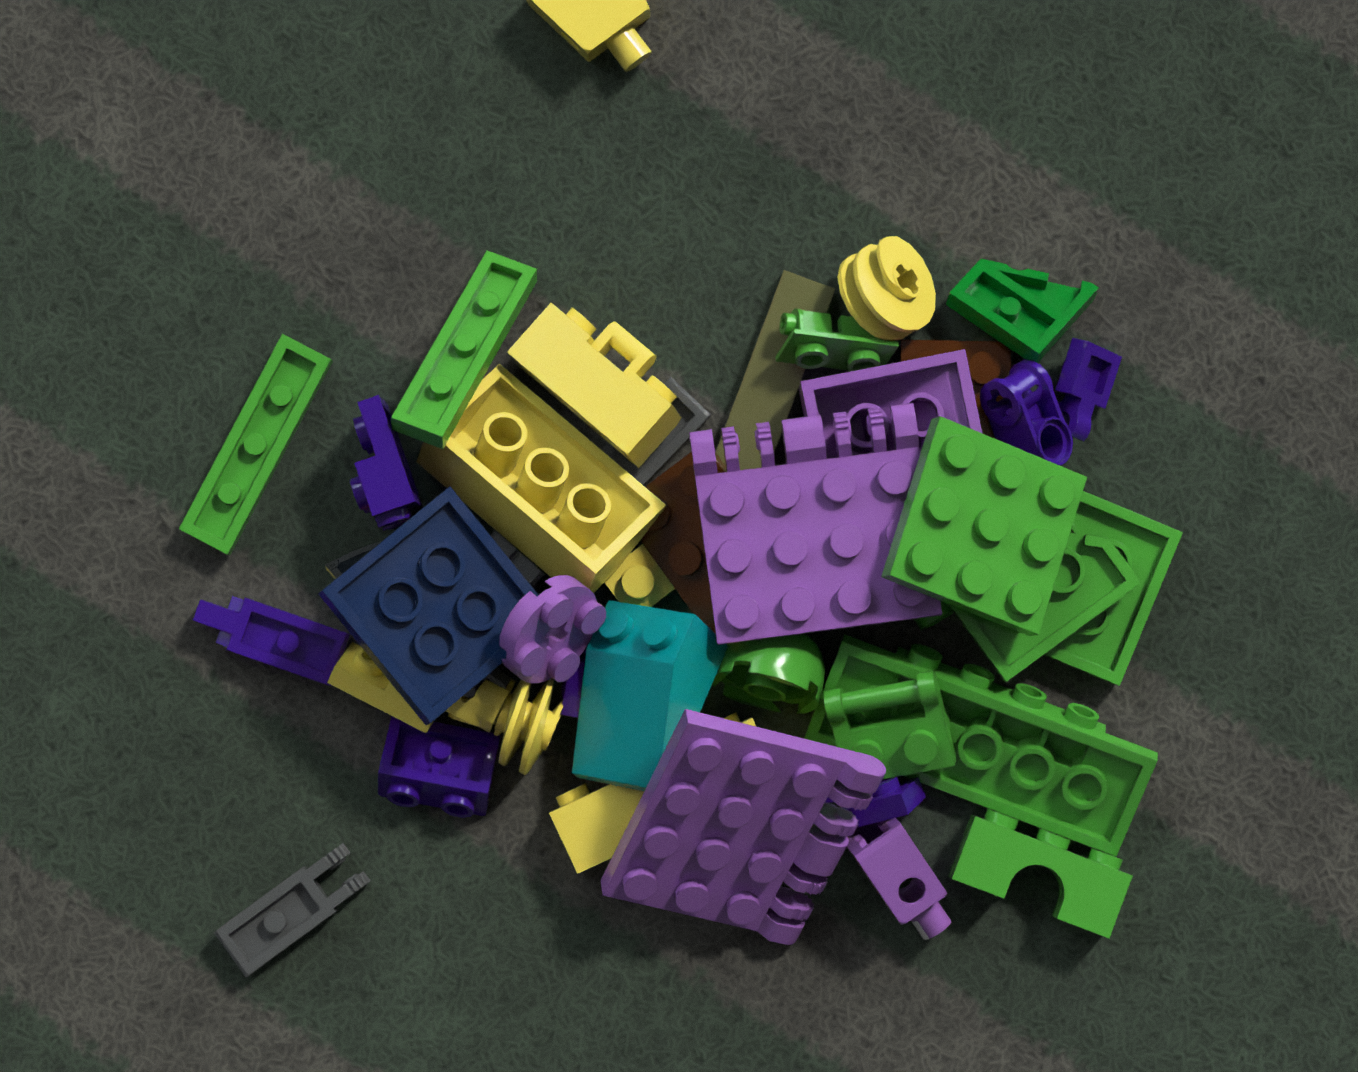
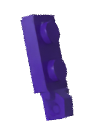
[193,596,351,686]

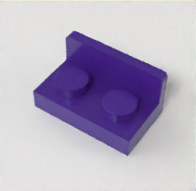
[378,716,501,818]

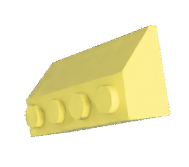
[417,363,666,593]

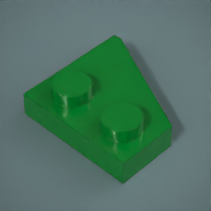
[946,259,1099,363]

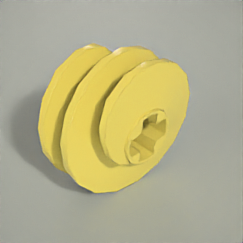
[837,236,936,341]
[494,678,563,775]

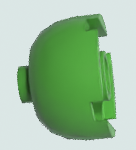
[712,634,825,714]

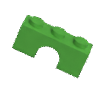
[948,809,1133,939]

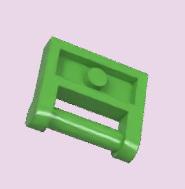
[824,670,956,779]

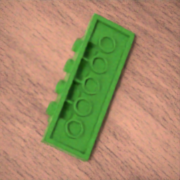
[804,634,1158,856]

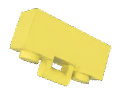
[507,303,682,469]

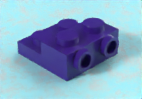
[349,395,423,531]

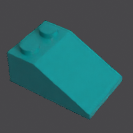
[572,600,728,791]

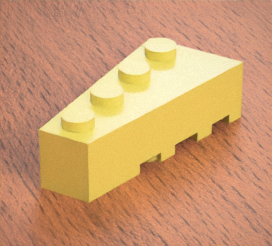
[549,712,757,874]

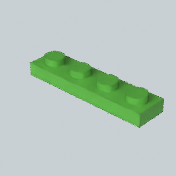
[391,250,537,449]
[179,334,333,556]

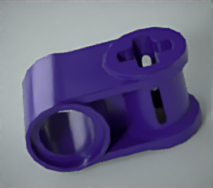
[980,359,1073,465]

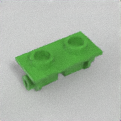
[775,308,899,372]

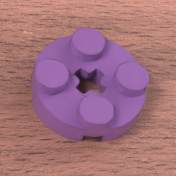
[499,575,606,683]

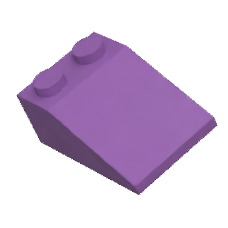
[798,349,982,459]

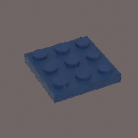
[318,486,539,725]

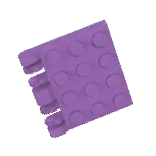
[689,403,942,645]
[600,709,886,945]

